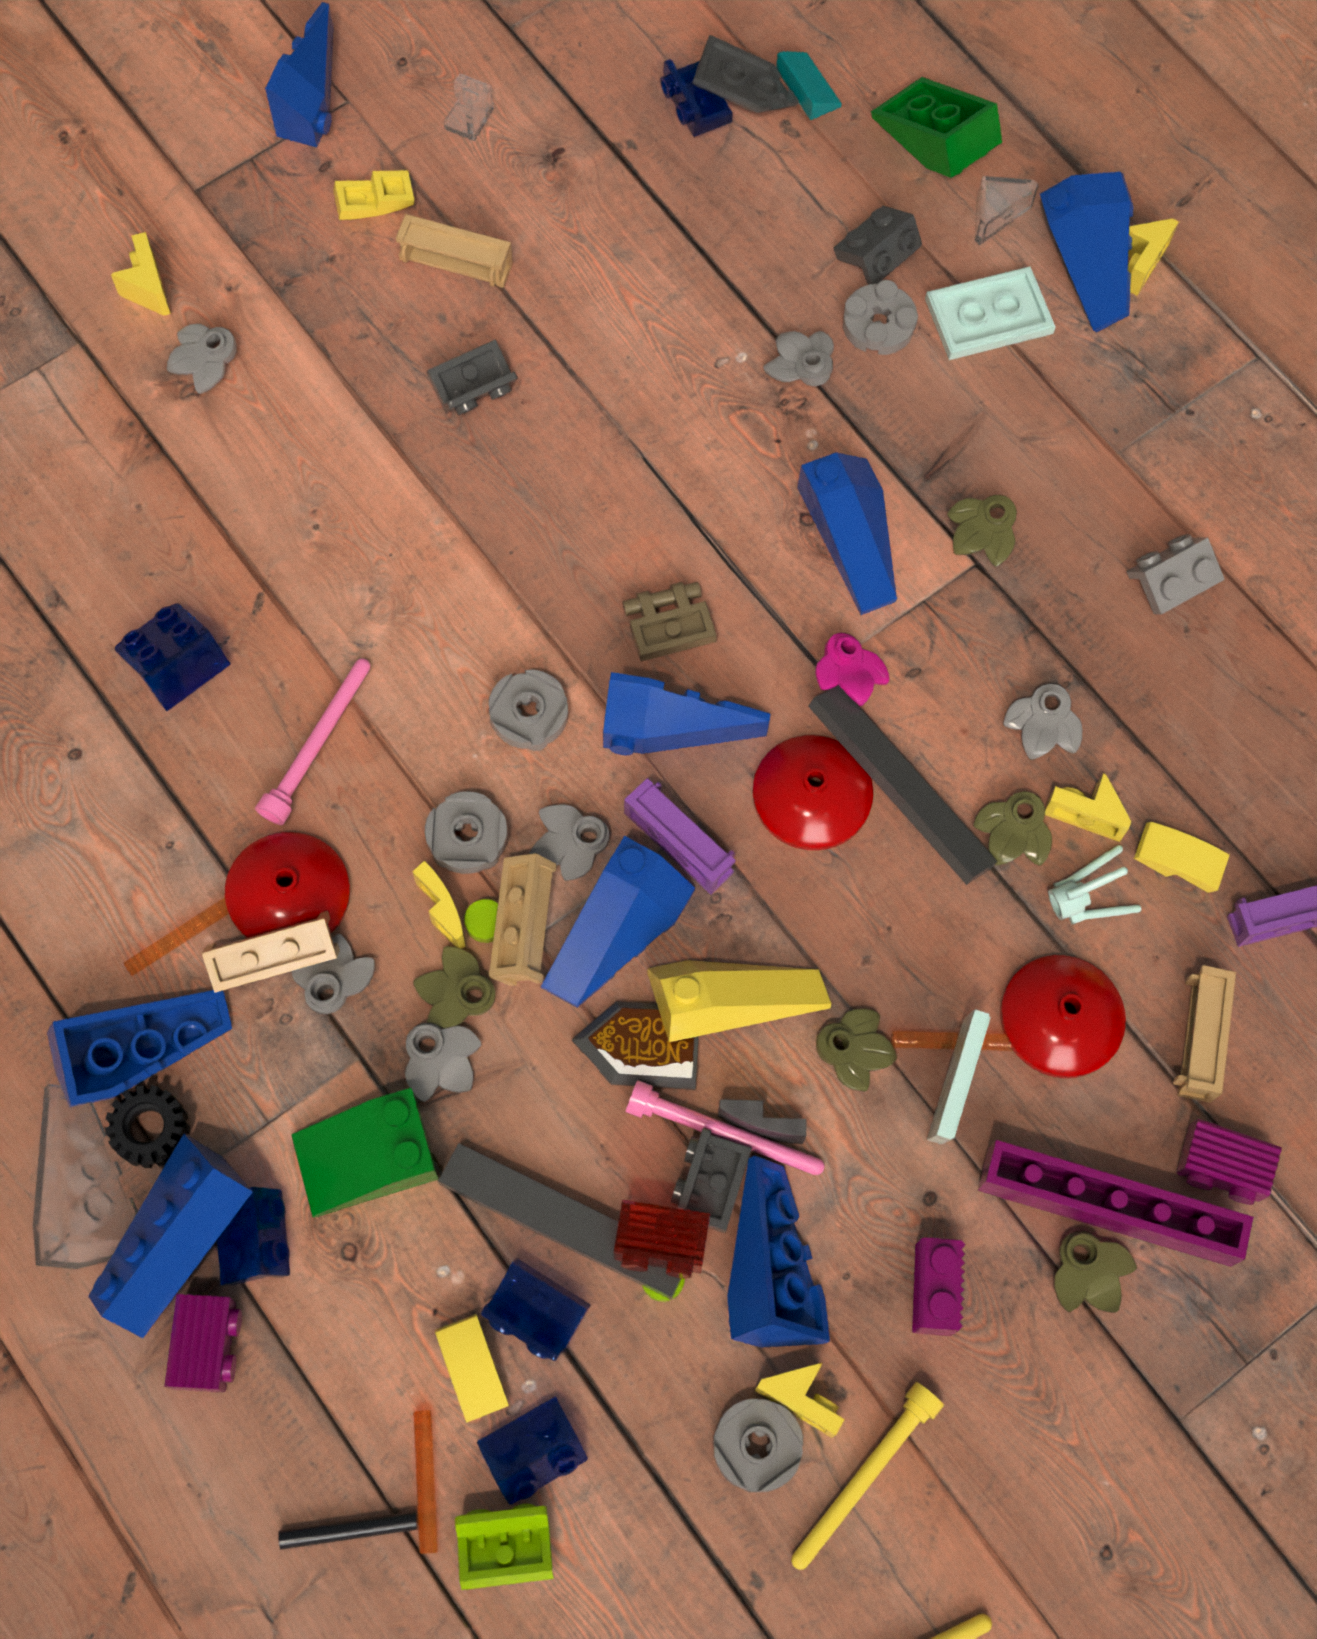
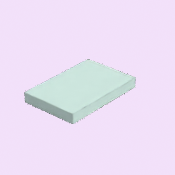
[925,266,1056,360]
[927,1009,991,1144]

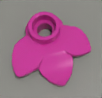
[815,633,889,706]

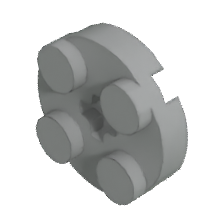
[843,280,918,355]
[489,669,568,751]
[425,791,508,874]
[713,1399,803,1493]

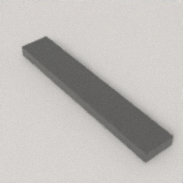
[808,685,998,885]
[438,1143,691,1300]

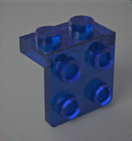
[115,603,231,711]

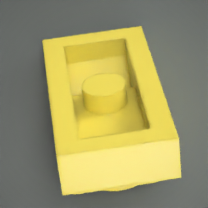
[1128,218,1179,296]
[111,232,171,316]
[1045,773,1131,842]
[754,1363,845,1438]

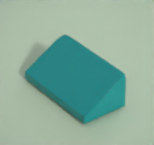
[776,51,842,120]

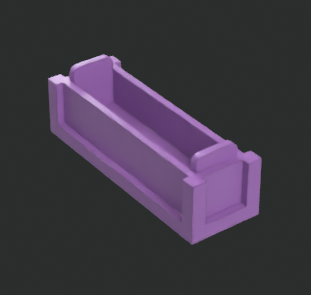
[624,778,736,895]
[1227,886,1317,947]

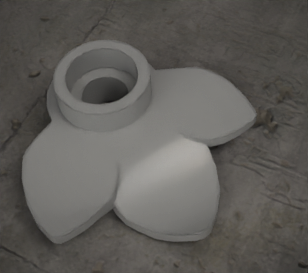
[167,324,237,394]
[763,331,834,386]
[1003,684,1083,760]
[530,804,609,881]
[291,934,375,1014]
[405,1023,482,1102]

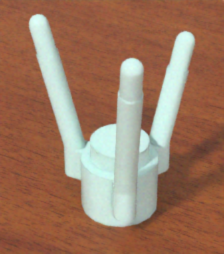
[1048,845,1142,925]

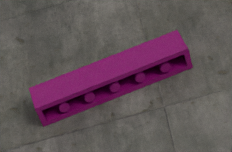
[977,1140,1254,1267]

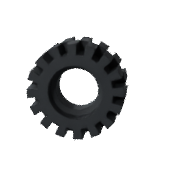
[105,1085,190,1168]

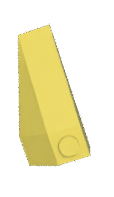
[647,960,831,1042]

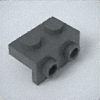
[833,205,922,285]
[426,339,518,416]
[671,1128,752,1233]

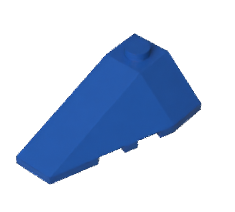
[265,2,334,148]
[1040,171,1133,333]
[797,452,897,615]
[603,672,770,756]
[541,836,695,1008]
[47,990,232,1107]
[727,1156,830,1348]

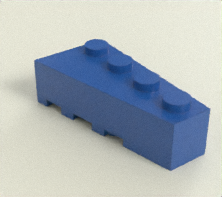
[88,1133,253,1338]

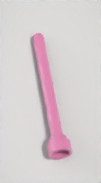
[255,658,370,825]
[626,1080,825,1175]

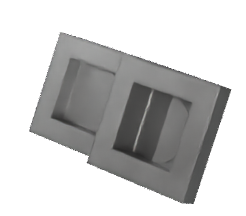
[718,1099,806,1144]

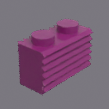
[1176,1119,1282,1205]
[912,1237,966,1336]
[164,1294,242,1393]

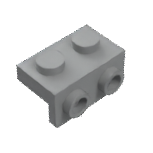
[1126,534,1225,615]

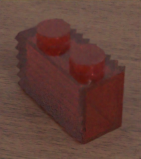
[614,1199,710,1279]

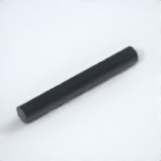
[278,1511,418,1550]

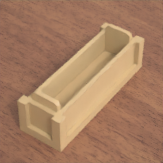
[396,214,513,288]
[489,853,556,986]
[201,911,340,993]
[1173,965,1236,1103]

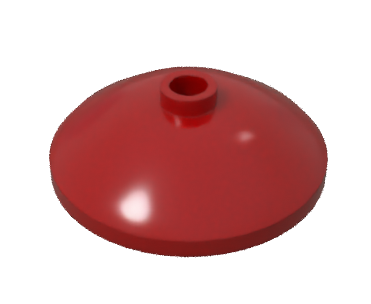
[752,735,873,850]
[225,832,350,938]
[1000,955,1126,1078]

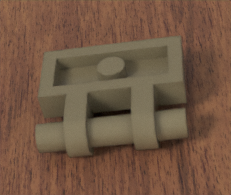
[622,582,717,662]

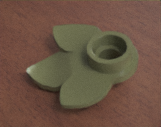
[947,495,1017,567]
[973,791,1052,866]
[413,946,496,1029]
[816,1009,897,1091]
[1054,1231,1137,1313]

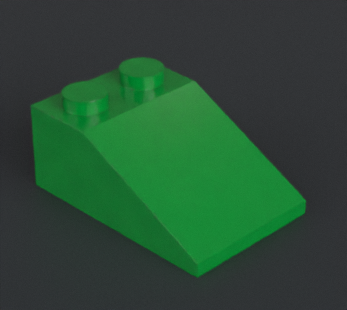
[871,77,1002,178]
[291,1088,439,1218]

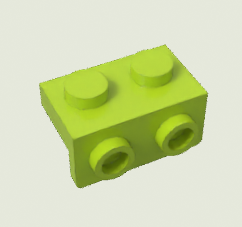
[455,1504,554,1590]

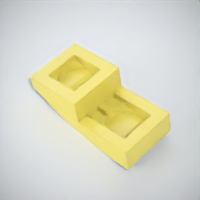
[333,171,415,220]
[1134,822,1230,893]
[412,861,466,949]
[435,1314,509,1423]

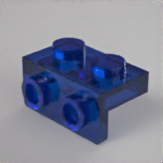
[660,59,733,137]
[217,1186,290,1286]
[481,1258,591,1361]
[477,1396,588,1505]

